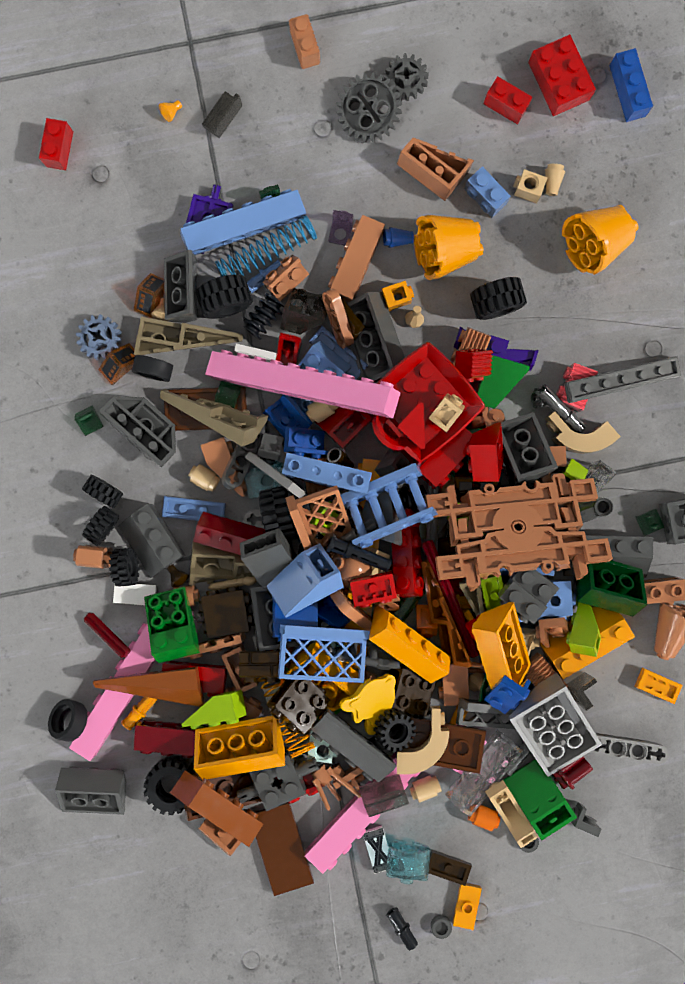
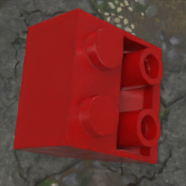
[314,407,372,449]

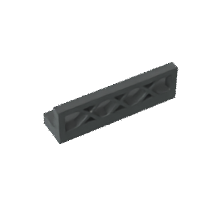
[456,698,521,729]

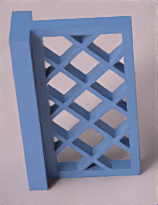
[278,624,370,683]

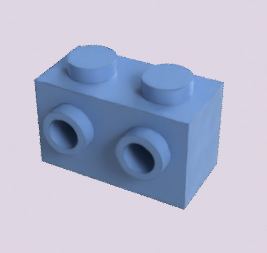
[464,166,511,218]

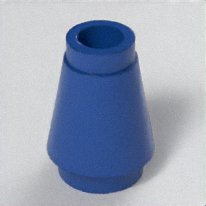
[383,227,414,248]

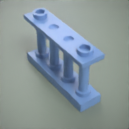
[282,453,372,494]
[338,463,438,548]

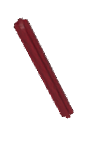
[422,539,480,658]

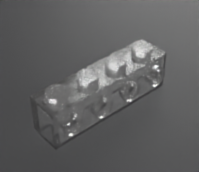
[445,729,523,817]

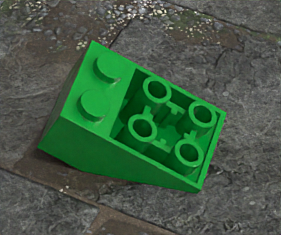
[144,586,200,663]
[503,759,577,841]

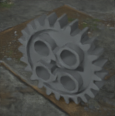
[336,72,402,143]

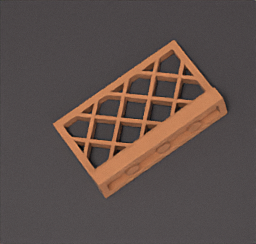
[285,485,351,558]

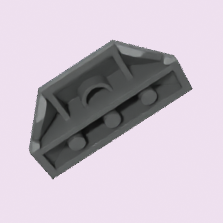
[99,396,176,468]

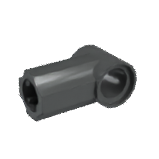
[579,497,613,523]

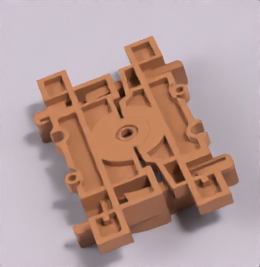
[425,473,613,592]

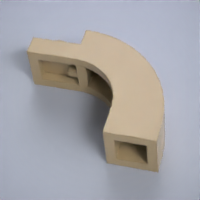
[545,411,621,454]
[397,706,449,775]
[485,780,538,848]

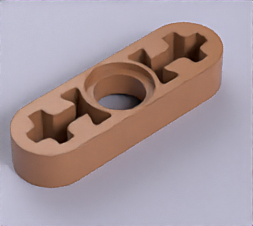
[322,288,354,349]

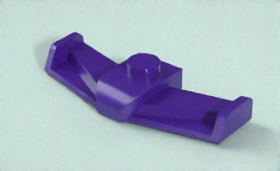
[454,327,539,371]

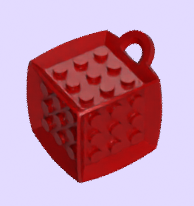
[367,342,485,467]

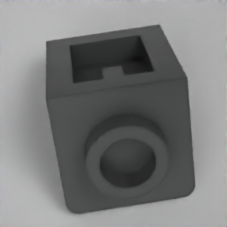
[571,802,602,837]

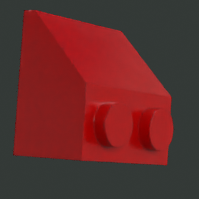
[466,422,504,482]

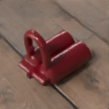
[552,756,593,790]

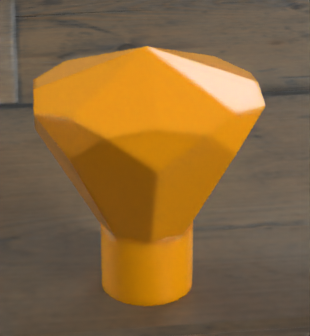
[159,100,182,122]

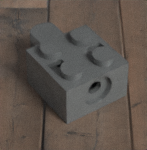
[659,499,685,545]

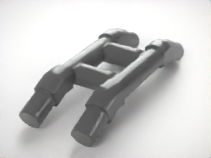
[325,640,400,670]

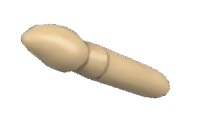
[208,576,257,590]

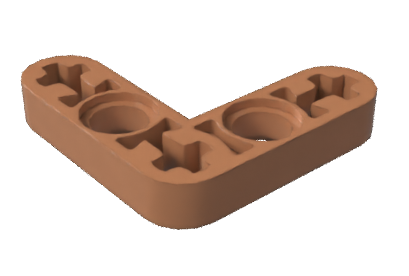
[330,588,373,631]

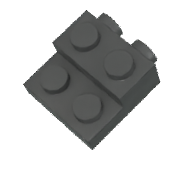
[497,570,560,624]

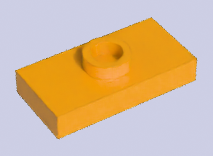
[634,667,683,704]
[452,883,482,930]

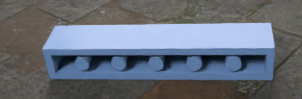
[180,189,306,255]

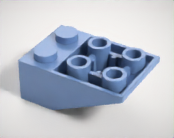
[290,341,352,413]
[267,543,344,617]

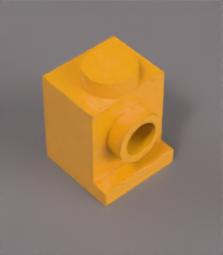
[382,280,414,312]

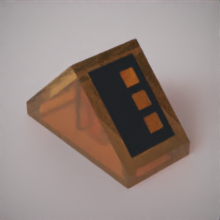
[134,273,164,319]
[98,343,135,385]

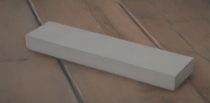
[245,452,305,498]

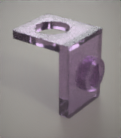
[328,210,353,246]

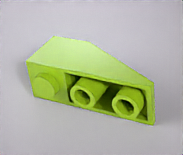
[566,598,601,657]
[182,690,247,729]

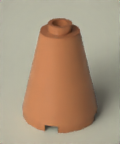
[654,601,685,660]

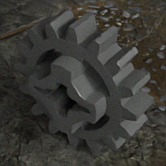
[384,53,429,101]

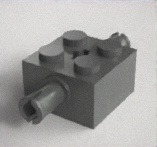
[237,750,320,811]

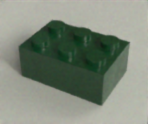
[575,560,648,617]

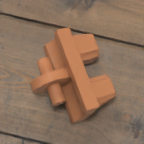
[471,407,505,429]
[331,763,366,791]

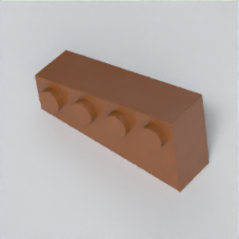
[170,770,263,847]

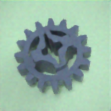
[76,314,122,360]

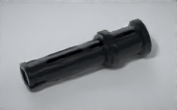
[325,533,392,572]

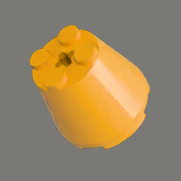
[562,205,638,275]
[414,215,484,280]

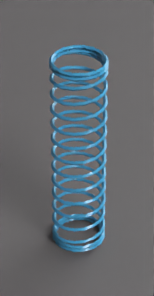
[215,215,317,276]

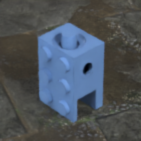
[503,580,576,622]

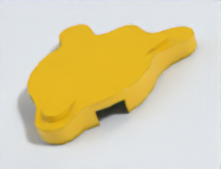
[339,674,396,735]

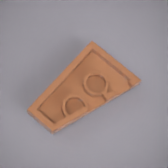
[184,632,246,660]

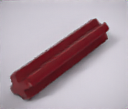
[84,612,131,658]

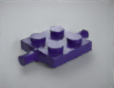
[186,184,234,254]

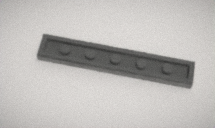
[564,356,681,403]

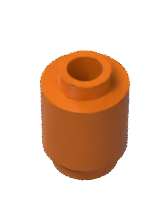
[468,804,501,832]

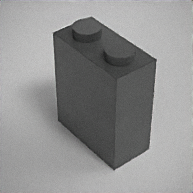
[240,528,297,588]

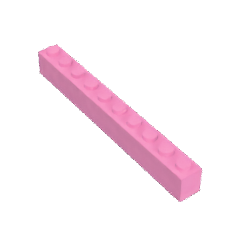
[205,350,400,419]

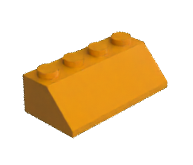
[472,602,531,689]
[369,605,451,683]
[540,606,635,680]
[194,716,285,780]

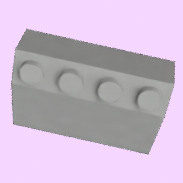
[508,673,602,777]

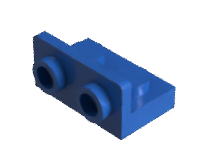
[284,427,329,459]

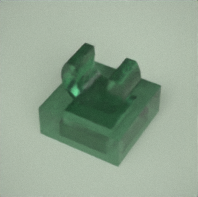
[635,509,665,536]

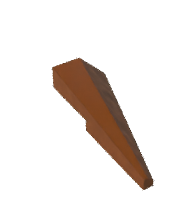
[421,560,472,668]
[93,666,204,707]

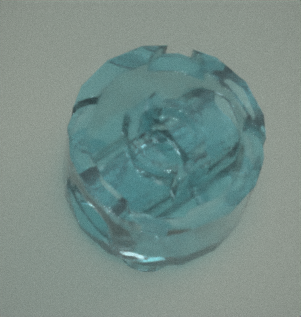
[386,841,430,884]

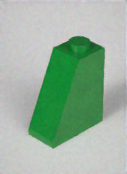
[476,355,530,410]

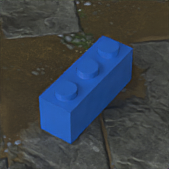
[609,48,653,122]

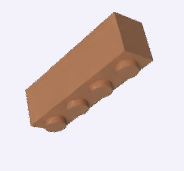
[328,215,385,303]

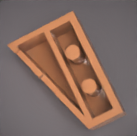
[397,138,474,201]

